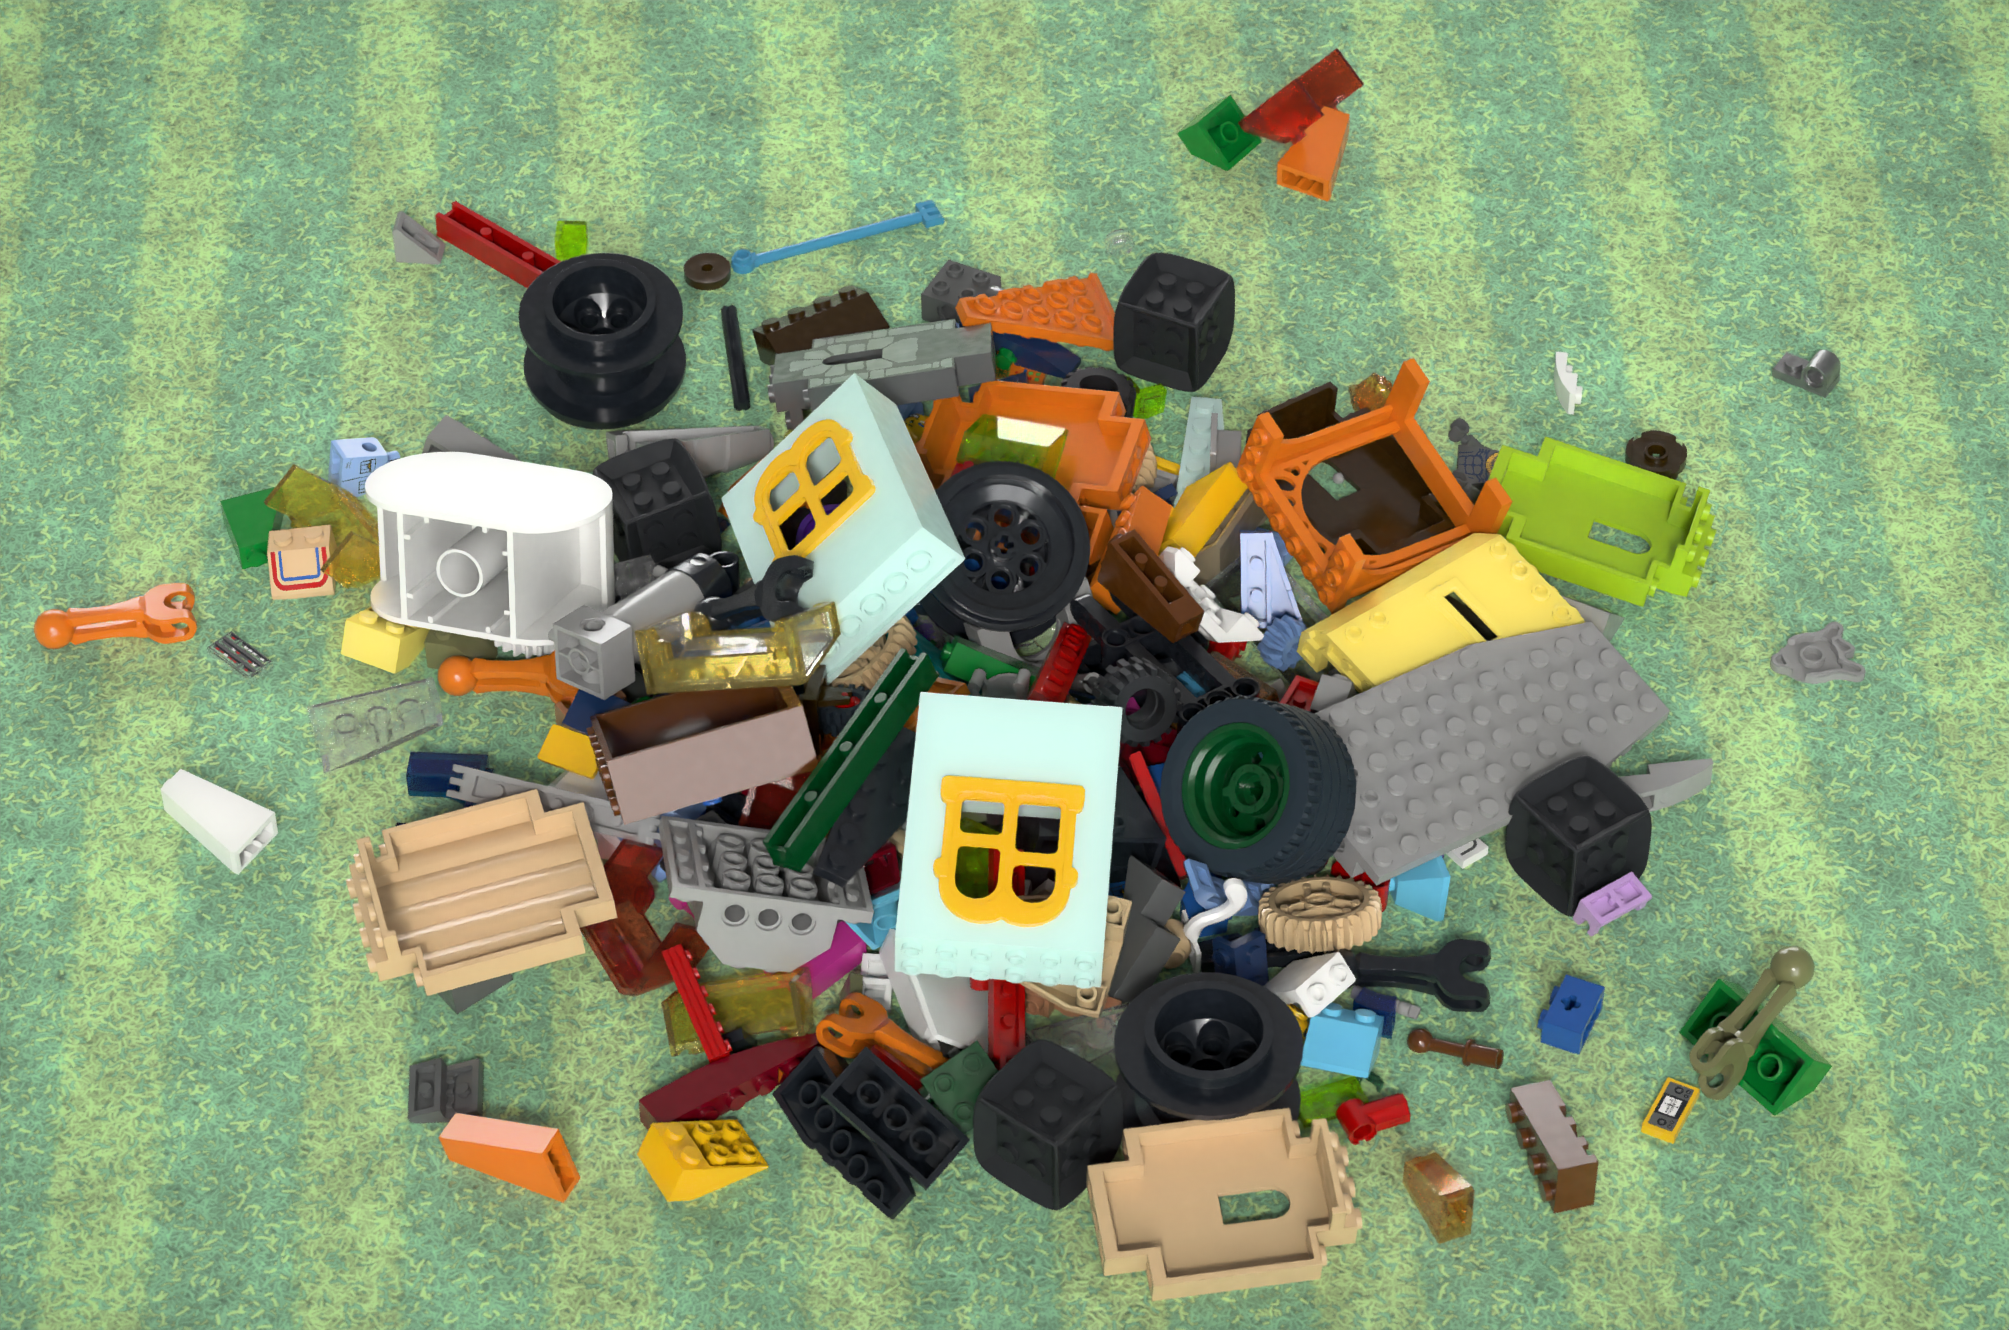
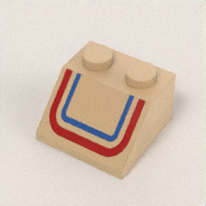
[267,525,338,600]

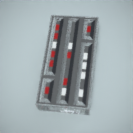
[207,631,274,685]

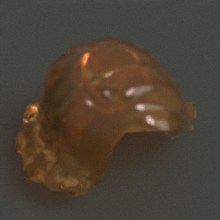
[1348,373,1393,412]

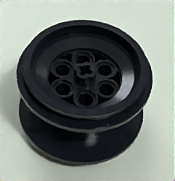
[519,253,686,430]
[919,461,1090,646]
[1114,972,1303,1129]

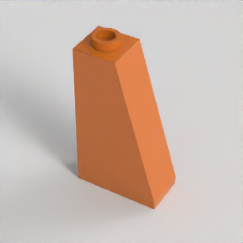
[1277,106,1350,202]
[439,1113,580,1203]

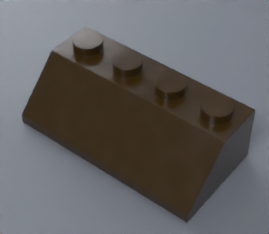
[752,285,890,366]

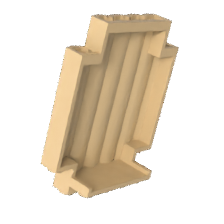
[346,789,617,996]

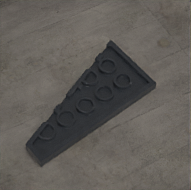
[812,727,916,887]

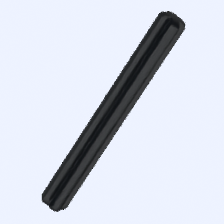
[721,305,750,411]

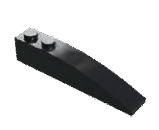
[772,1046,916,1220]

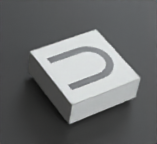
[1445,838,1488,869]

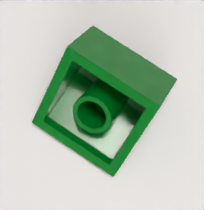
[1177,95,1262,171]

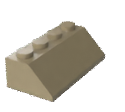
[1193,488,1268,587]

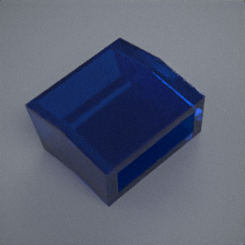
[1353,987,1397,1039]

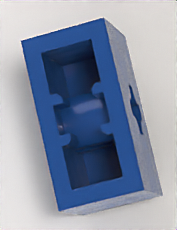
[1537,974,1605,1055]

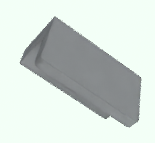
[1210,413,1241,473]

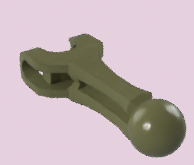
[1689,946,1815,1100]

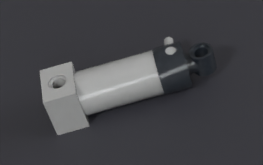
[548,551,740,700]

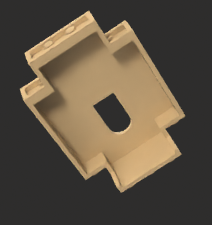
[1086,1108,1362,1301]

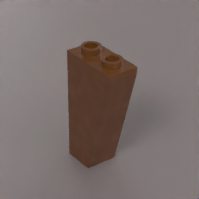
[1097,529,1205,643]

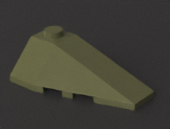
[424,629,498,669]

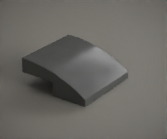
[408,1058,484,1124]

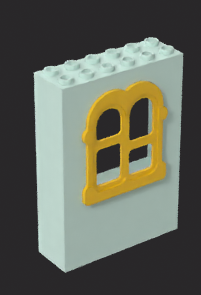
[721,373,965,685]
[895,692,1123,989]

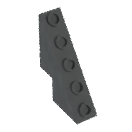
[1109,855,1186,1011]

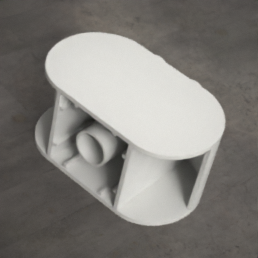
[365,452,615,646]

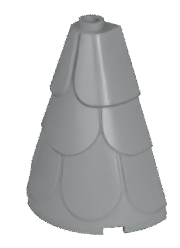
[606,425,774,479]

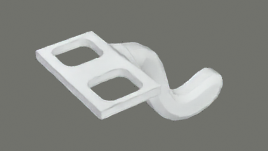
[1181,878,1248,973]

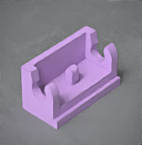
[1573,872,1652,937]

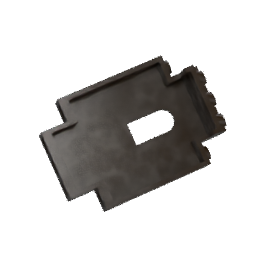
[1246,382,1456,560]

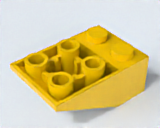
[637,1119,769,1202]

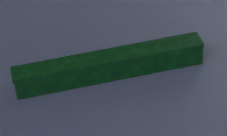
[762,648,939,871]

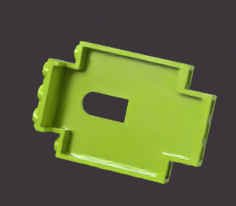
[1488,436,1717,607]

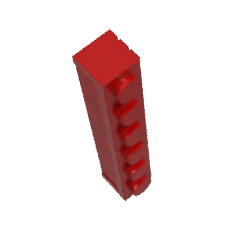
[662,944,733,1063]

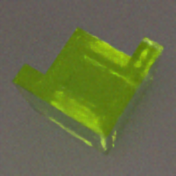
[554,220,589,262]
[1127,376,1167,419]

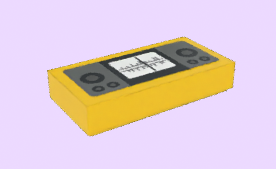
[1641,1077,1700,1144]

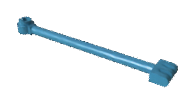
[731,200,945,274]

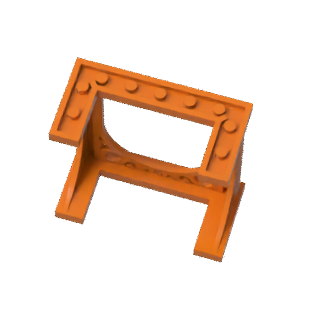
[1236,358,1513,614]

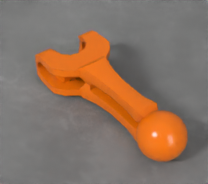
[34,583,197,649]
[437,650,579,710]
[816,992,951,1078]

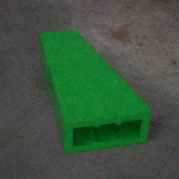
[939,635,1040,692]

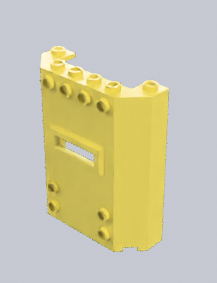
[1297,533,1585,694]

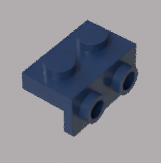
[1212,930,1269,986]

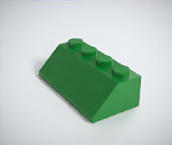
[1679,978,1832,1116]

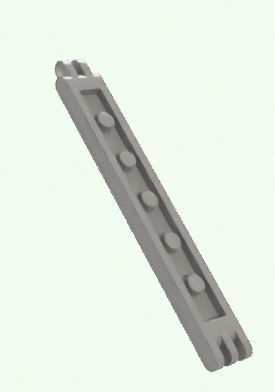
[446,764,661,845]

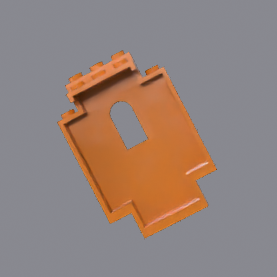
[915,381,1151,511]

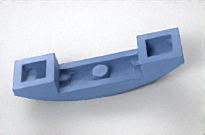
[1183,859,1263,916]

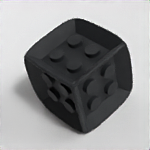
[1113,252,1235,392]
[593,439,722,584]
[1505,756,1652,917]
[973,1039,1124,1211]

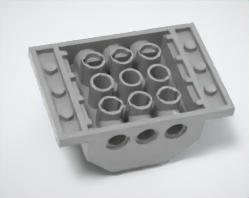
[659,815,874,973]

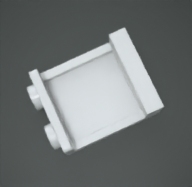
[1263,952,1356,1018]

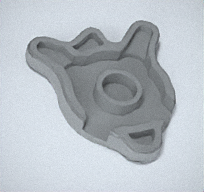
[1770,622,1865,684]

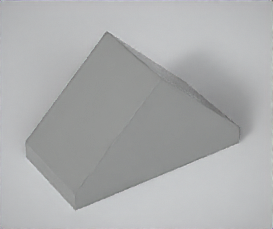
[392,210,446,264]

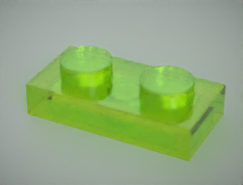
[1299,1076,1369,1129]

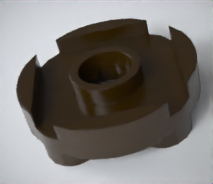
[1625,430,1687,480]

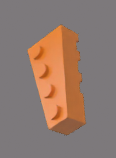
[1089,486,1172,615]

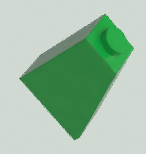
[220,486,285,569]

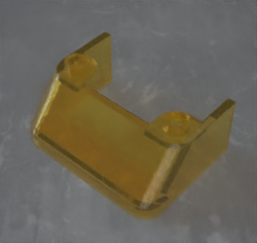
[264,464,380,589]
[661,967,814,1057]

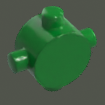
[996,347,1017,370]

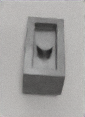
[1772,350,1841,398]

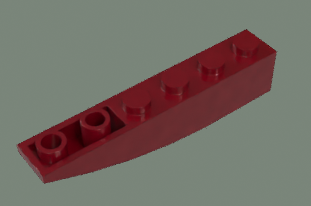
[639,1030,835,1130]

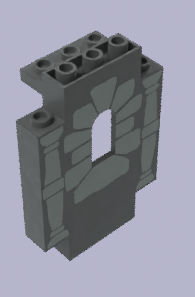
[768,319,996,430]

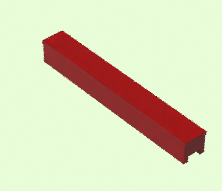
[435,201,561,288]

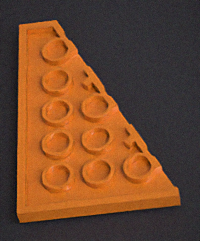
[955,273,1115,351]

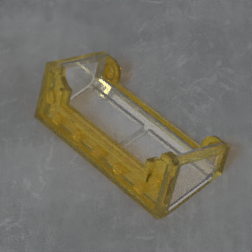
[634,602,841,694]

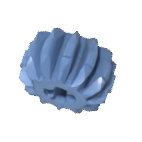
[1257,615,1308,672]

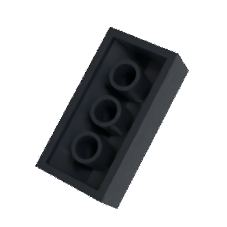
[821,1047,970,1190]

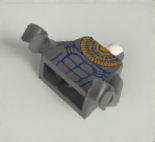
[1448,418,1499,505]

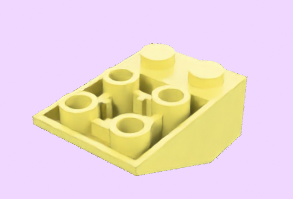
[341,607,430,674]

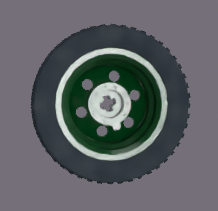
[1160,696,1357,884]

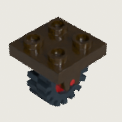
[799,665,870,756]

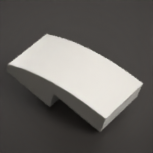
[1554,352,1583,415]

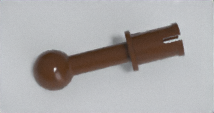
[1407,1028,1504,1069]

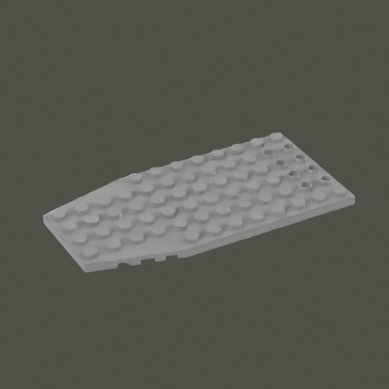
[1315,622,1670,885]

